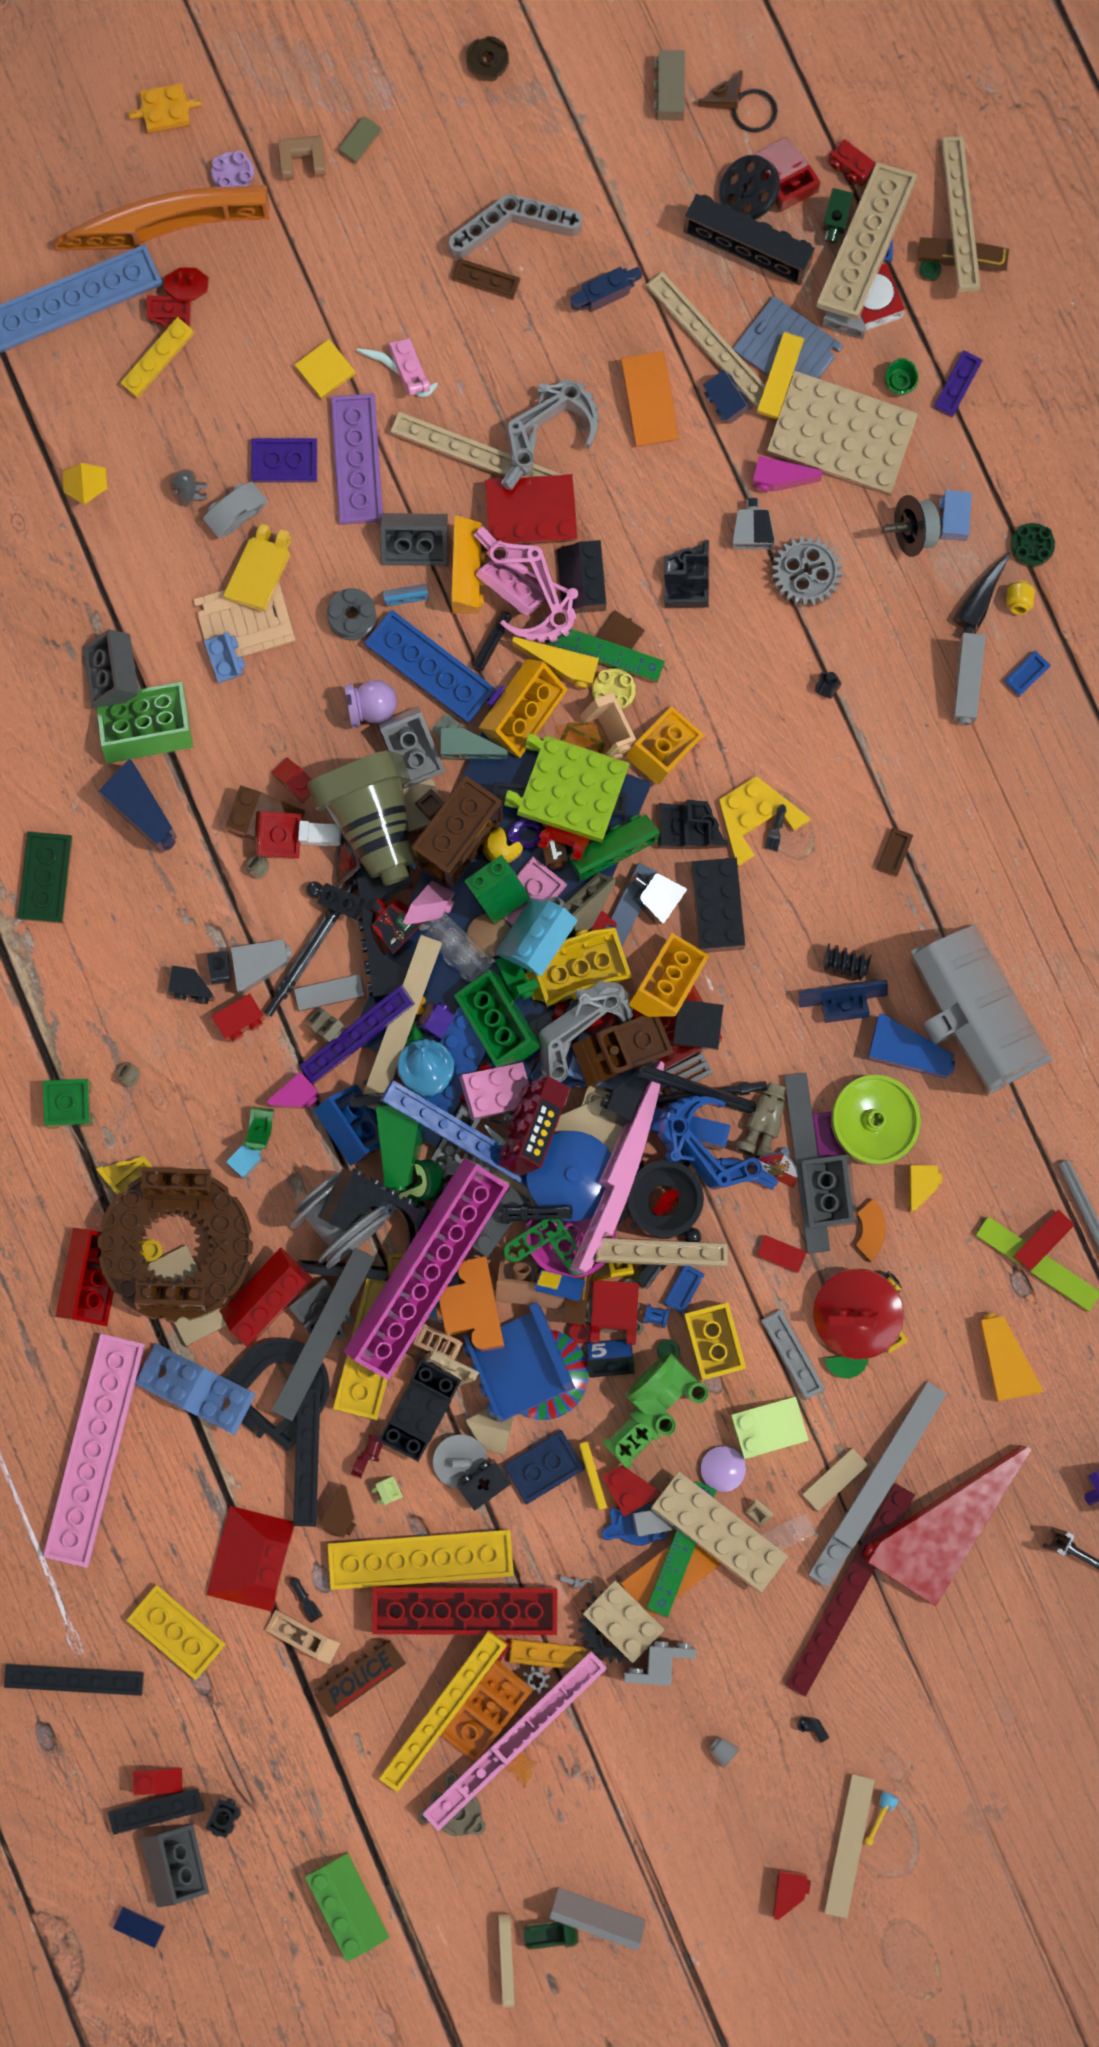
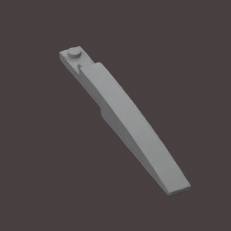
[808,1381,947,1588]

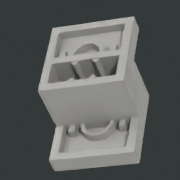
[624,1641,696,1686]

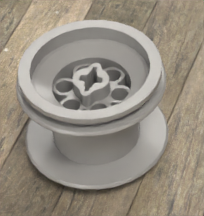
[290,1172,391,1269]

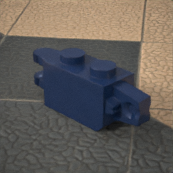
[570,266,642,312]

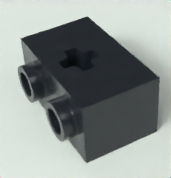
[456,1459,511,1511]

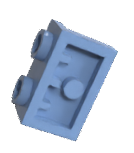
[204,631,246,683]

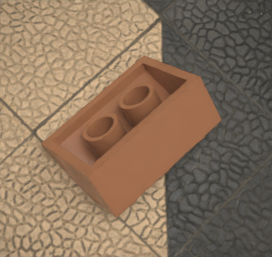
[495,1251,564,1309]

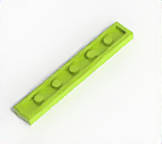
[975,1216,1099,1312]

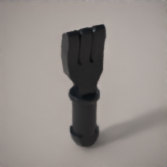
[764,804,787,852]
[290,1577,323,1623]

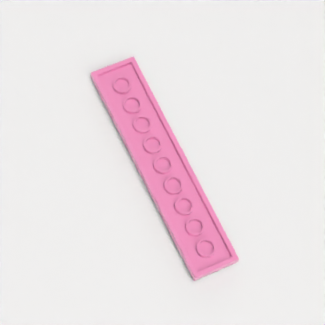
[43,1334,145,1568]

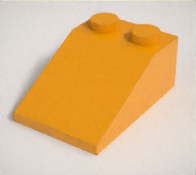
[625,706,704,786]

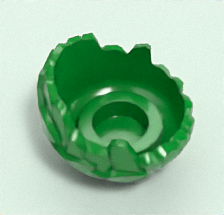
[884,358,919,396]

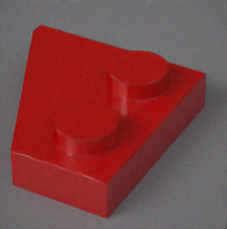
[146,295,191,329]
[602,1465,662,1516]

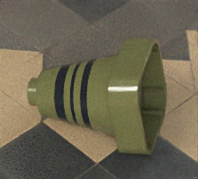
[307,751,413,886]

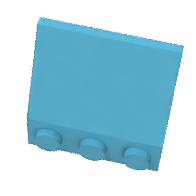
[495,897,578,976]

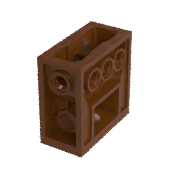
[412,775,503,890]

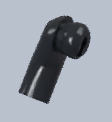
[797,1717,830,1743]

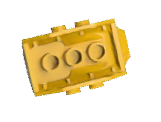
[526,928,632,1006]

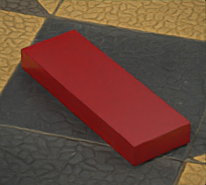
[1013,1209,1075,1272]

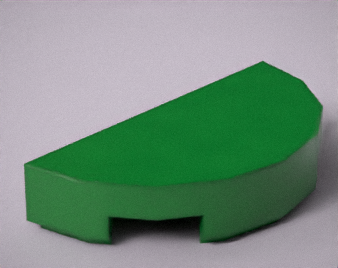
[824,1356,869,1379]

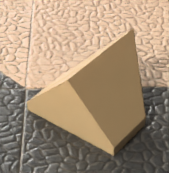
[466,1408,514,1455]

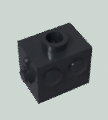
[205,1796,243,1838]

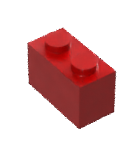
[211,993,265,1042]

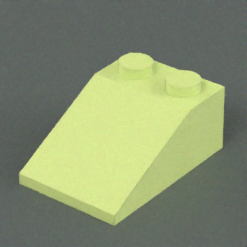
[730,1397,809,1460]

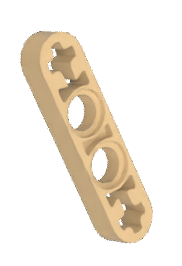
[499,1914,515,2008]

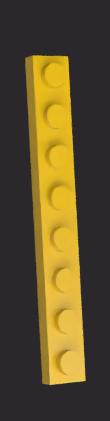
[379,1630,507,1793]

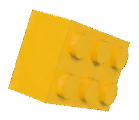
[683,1302,746,1381]

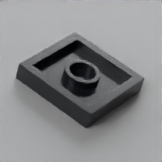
[673,1000,724,1050]

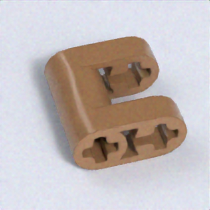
[278,135,326,180]

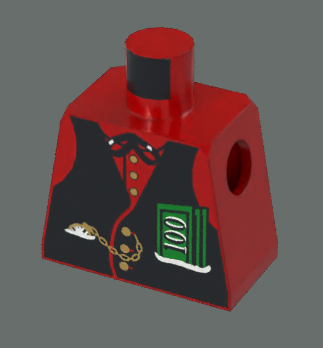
[370,898,424,954]

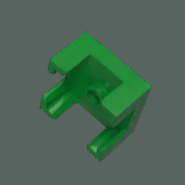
[43,1078,93,1129]

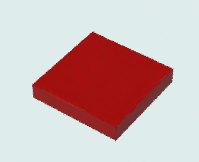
[255,811,302,859]

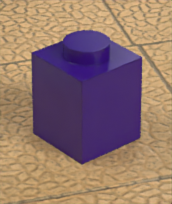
[416,1002,455,1039]

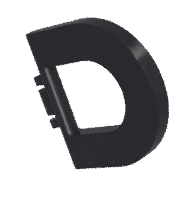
[225,1338,330,1452]

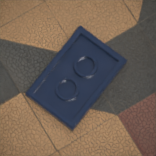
[503,1430,585,1505]

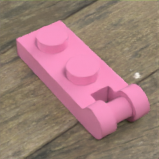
[388,338,430,396]

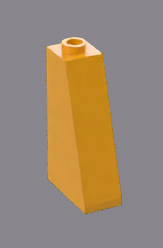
[979,1313,1043,1402]

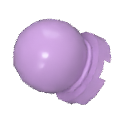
[344,680,397,728]

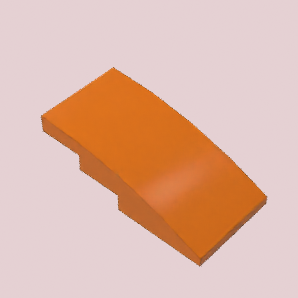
[621,351,679,446]
[619,1544,721,1617]
[441,1660,533,1763]

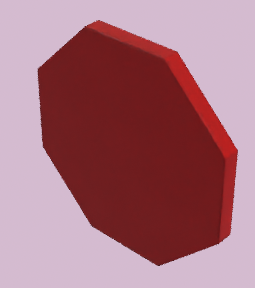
[164,267,209,301]

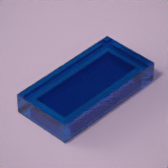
[113,1906,165,1948]

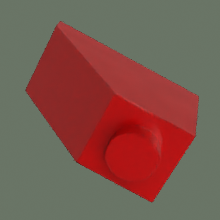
[271,758,312,804]
[133,1768,183,1795]
[773,1870,811,1920]

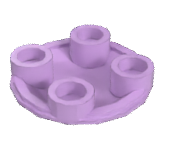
[211,151,254,187]
[701,1446,746,1492]

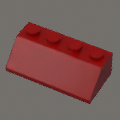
[55,1228,114,1327]
[221,1247,313,1347]

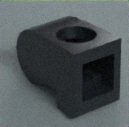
[207,950,230,985]

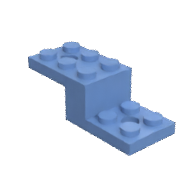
[135,1343,256,1435]

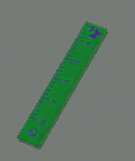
[534,619,665,683]
[646,1481,717,1618]

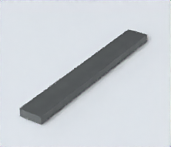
[784,1073,830,1254]
[272,1247,376,1421]

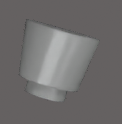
[710,1738,740,1768]

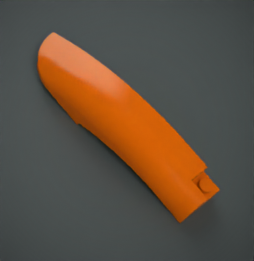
[54,185,270,251]

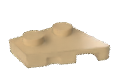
[423,1351,479,1386]

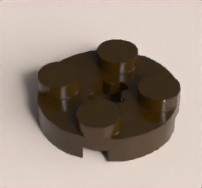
[466,36,509,81]

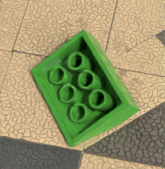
[97,682,194,764]

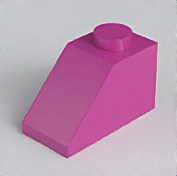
[267,1072,319,1109]

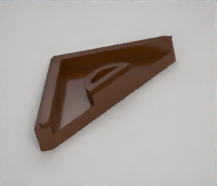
[698,70,743,109]

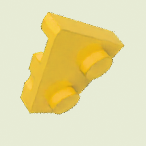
[96,1156,153,1195]

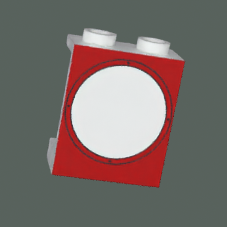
[860,263,905,330]

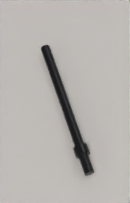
[656,1081,767,1105]

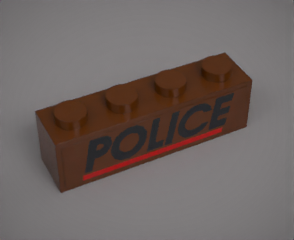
[314,1640,407,1718]

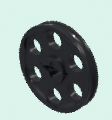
[719,155,780,220]

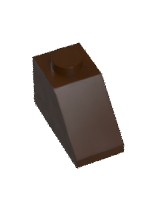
[319,1484,356,1538]

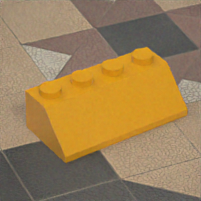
[452,516,485,614]
[479,659,568,758]
[629,933,709,1017]

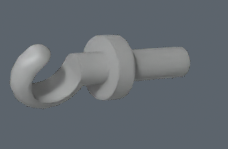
[559,1576,594,1593]

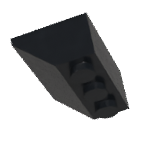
[557,540,606,613]

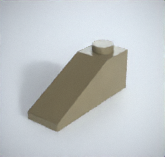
[562,873,616,937]

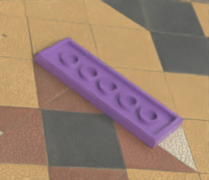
[331,393,383,525]

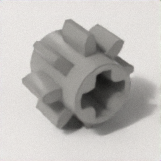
[523,1665,550,1695]

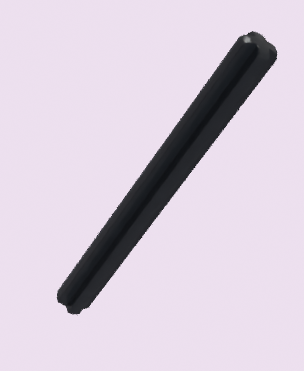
[636,1064,756,1113]

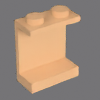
[580,693,636,759]

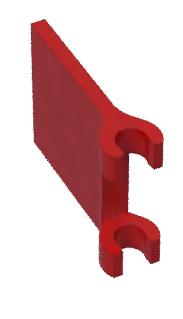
[538,825,591,861]
[590,1281,639,1345]

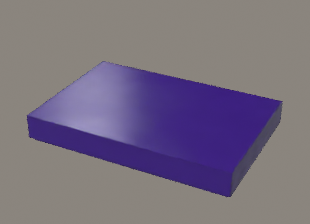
[251,438,317,483]

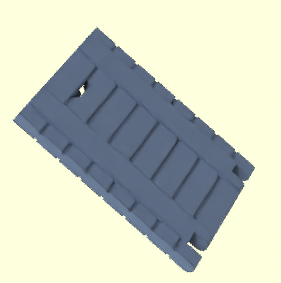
[733,296,843,389]

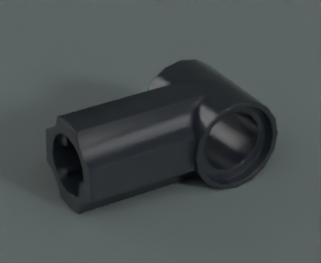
[631,1264,667,1289]

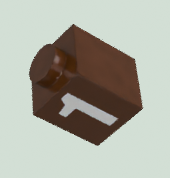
[542,840,568,870]

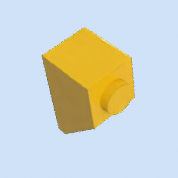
[909,1165,942,1212]

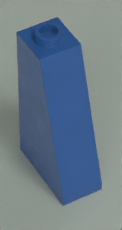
[867,1013,955,1079]
[649,1107,731,1151]

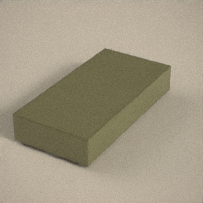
[338,116,382,164]

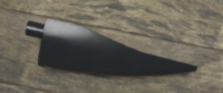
[952,553,1011,636]

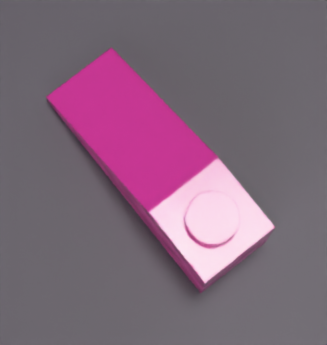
[752,456,823,493]

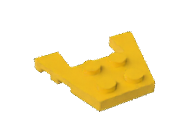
[719,776,811,867]

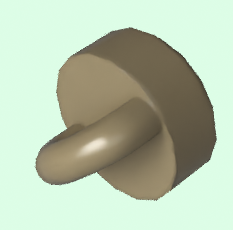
[245,855,269,879]
[116,1062,140,1087]

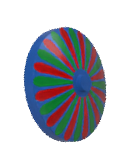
[520,1329,589,1420]

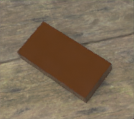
[876,827,913,877]

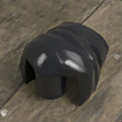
[815,672,842,699]

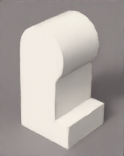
[298,821,342,846]

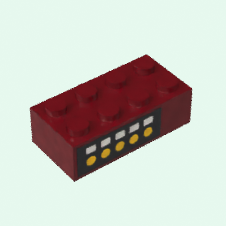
[498,1076,570,1176]

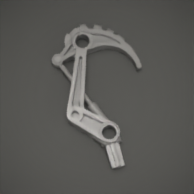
[501,379,599,490]
[538,980,633,1082]

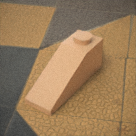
[265,1610,340,1664]

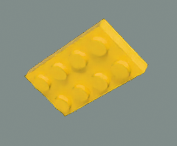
[126,1585,227,1680]

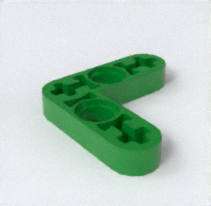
[504,1219,583,1276]

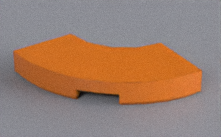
[855,1198,886,1262]

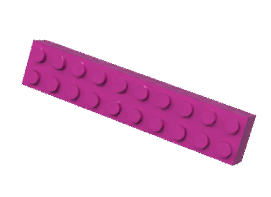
[344,1158,510,1380]

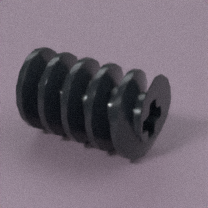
[823,943,872,981]

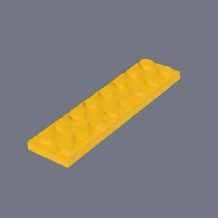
[328,1530,514,1590]

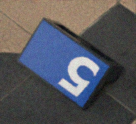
[586,1339,634,1378]

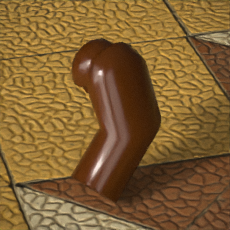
[406,1344,427,1369]

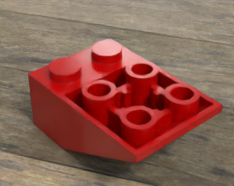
[752,137,820,212]

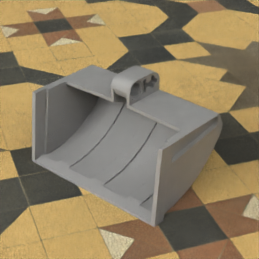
[910,924,1053,1096]

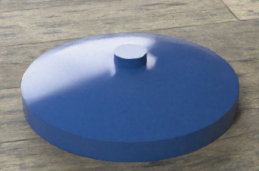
[526,1131,611,1222]

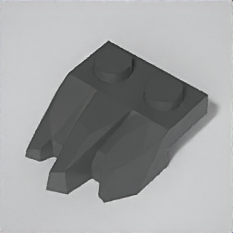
[288,1277,354,1339]

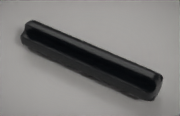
[473,611,512,671]

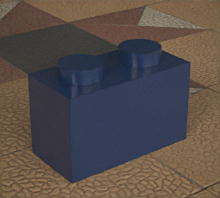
[703,370,752,423]

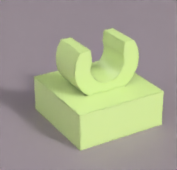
[372,1476,403,1505]

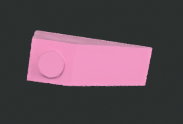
[403,881,455,925]

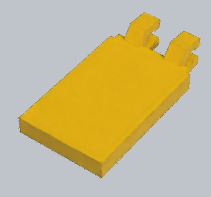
[223,523,292,612]

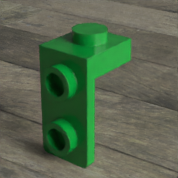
[495,958,539,1001]
[244,1106,274,1151]

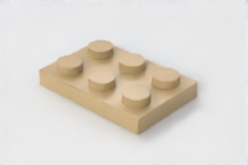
[583,1581,665,1663]

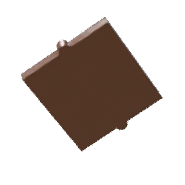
[596,610,645,649]

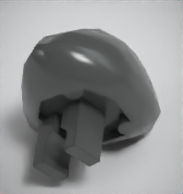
[170,469,207,507]

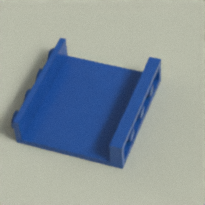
[463,1302,575,1422]

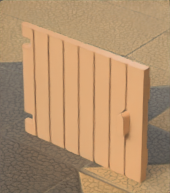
[193,582,296,665]

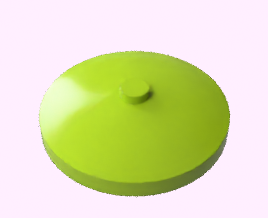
[831,1075,921,1165]

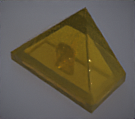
[560,722,607,754]

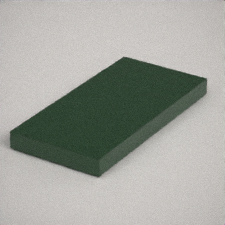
[18,831,73,924]

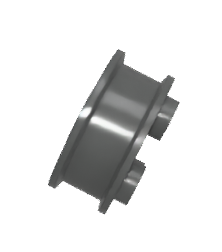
[327,588,376,641]

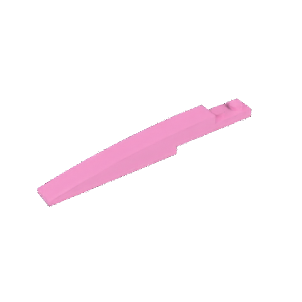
[570,1061,664,1273]
[423,1652,607,1831]

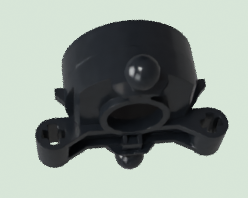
[617,1151,704,1242]

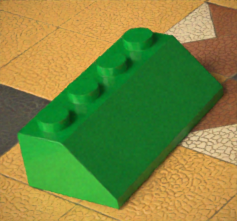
[567,814,660,882]
[454,969,542,1067]

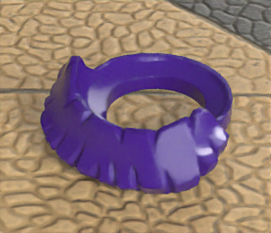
[507,817,542,848]

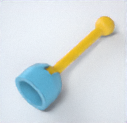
[864,1791,900,1846]

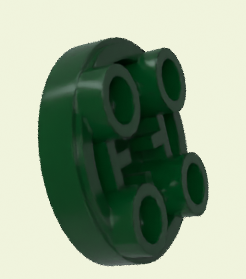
[1010,523,1055,567]

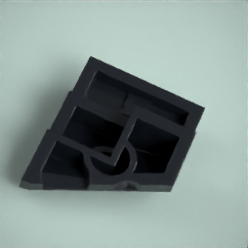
[664,540,709,608]
[656,800,728,849]

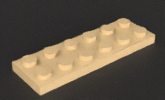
[651,1472,788,1594]

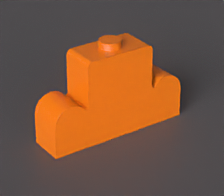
[436,1256,504,1352]

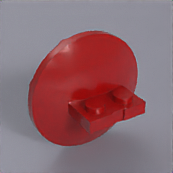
[813,1268,904,1359]

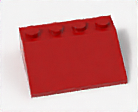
[485,474,577,544]

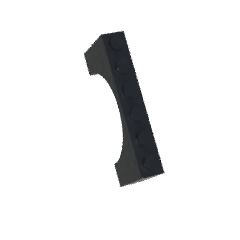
[352,865,428,1002]
[317,1168,431,1251]

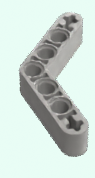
[449,194,582,259]

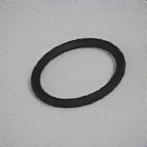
[732,89,778,132]

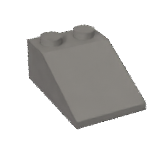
[378,706,446,788]

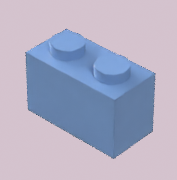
[938,490,972,541]

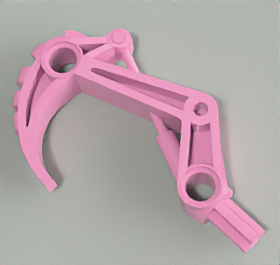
[474,526,578,643]

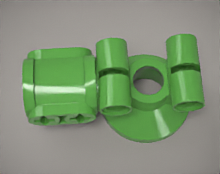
[602,1352,709,1469]

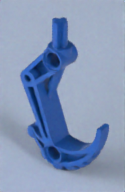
[658,1096,778,1190]

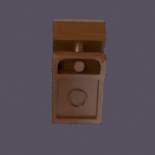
[570,1015,674,1088]

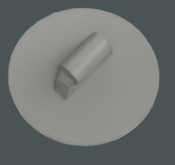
[433,1434,487,1488]

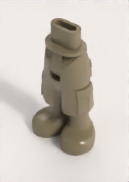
[735,1082,786,1159]

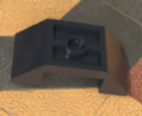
[378,1359,461,1462]

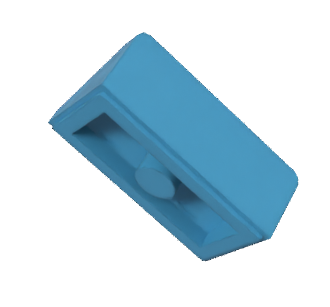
[383,584,429,607]

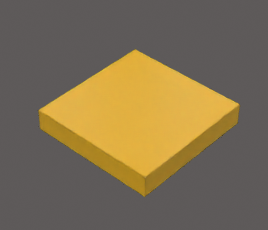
[295,339,356,400]

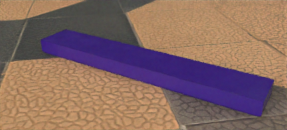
[300,986,415,1084]

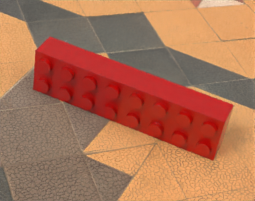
[372,1587,557,1635]

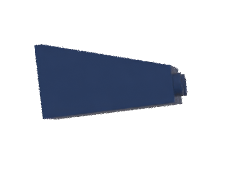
[99,759,177,853]

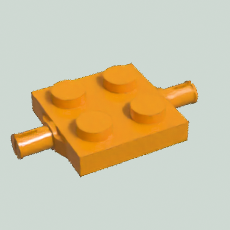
[128,83,202,133]

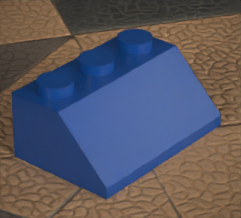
[313,1084,381,1166]

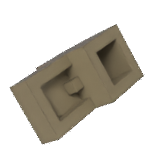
[305,1007,344,1043]

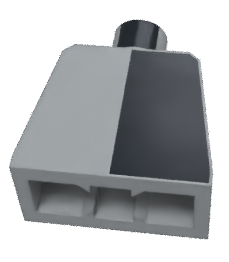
[732,498,775,550]

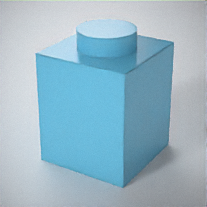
[226,1143,263,1179]

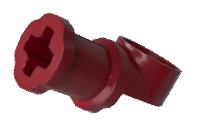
[350,1433,385,1479]

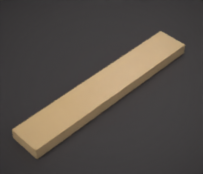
[594,1238,728,1268]
[824,1774,875,1918]

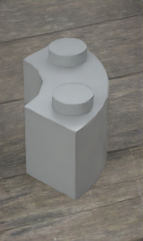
[203,482,268,538]

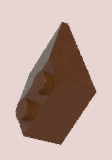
[225,785,305,841]

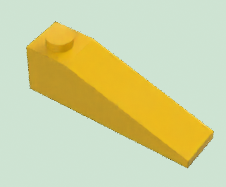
[512,637,599,690]

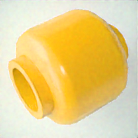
[1006,581,1036,615]

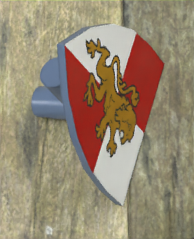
[758,1147,798,1187]

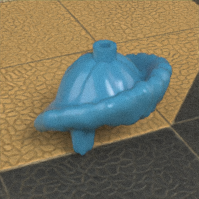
[397,1039,455,1097]

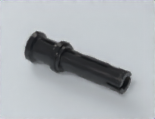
[502,1203,573,1224]

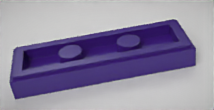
[933,350,983,418]

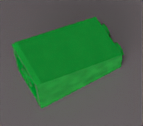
[465,855,531,925]
[376,1098,429,1191]

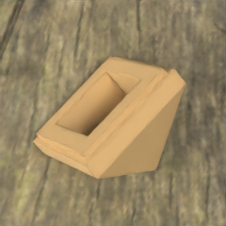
[744,1499,774,1528]

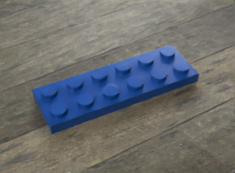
[364,609,496,725]
[418,1007,487,1147]

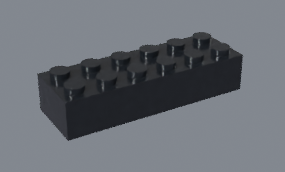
[683,193,815,286]

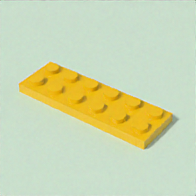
[333,1279,388,1421]

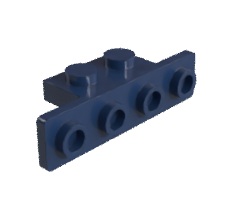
[799,980,888,1023]

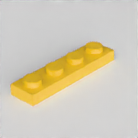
[120,317,195,398]

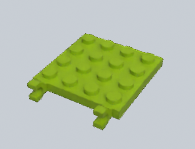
[504,733,630,843]

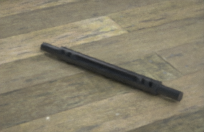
[264,882,354,1017]

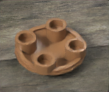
[467,914,510,959]

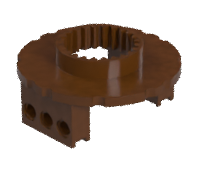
[98,1167,253,1322]

